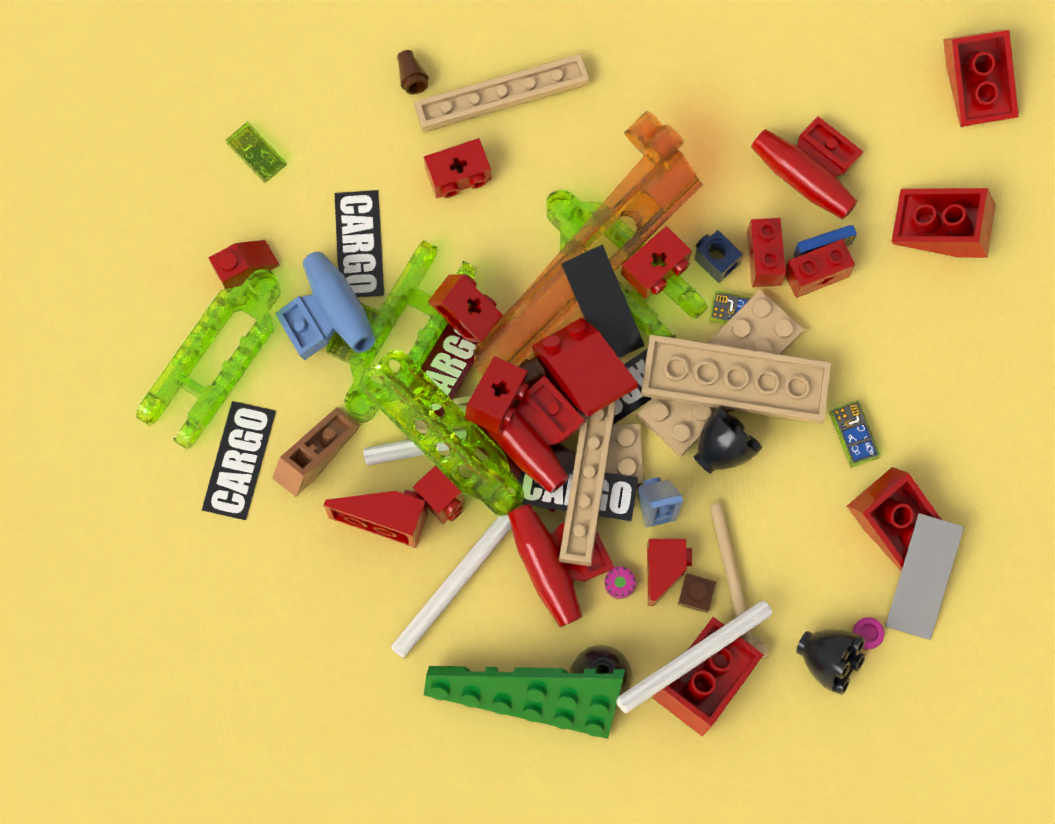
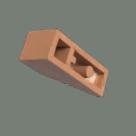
[272,407,360,497]

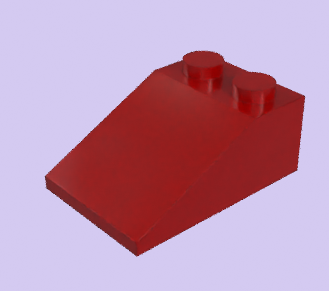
[943,29,1019,127]
[891,188,996,258]
[532,317,638,417]
[847,467,942,571]
[323,490,428,548]
[652,616,764,737]

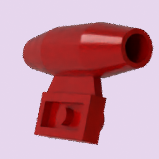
[751,116,864,220]
[486,376,586,494]
[508,504,614,627]

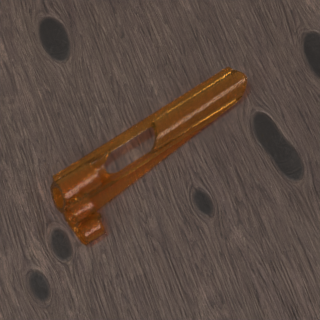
[474,111,703,376]

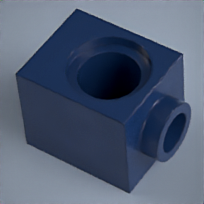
[694,230,743,283]

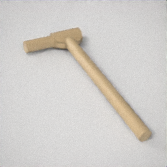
[710,504,768,659]

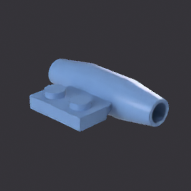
[275,252,375,360]

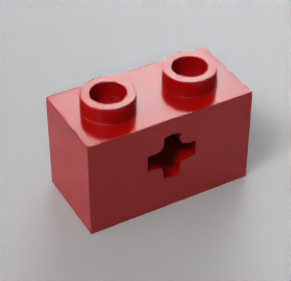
[424,138,492,199]
[747,218,786,288]
[621,225,692,299]
[785,239,855,298]
[427,274,503,342]
[465,356,529,434]
[413,465,465,524]

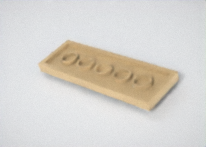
[636,290,804,457]
[641,335,831,424]

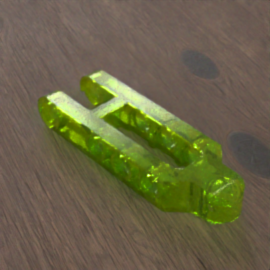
[545,190,708,338]
[344,240,477,423]
[136,269,281,449]
[360,350,525,516]

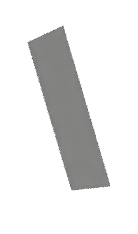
[885,513,964,640]

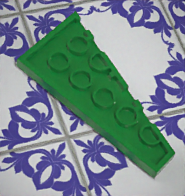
[424,666,625,739]

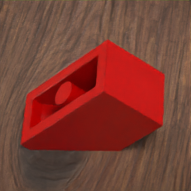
[208,240,280,294]
[647,539,692,606]

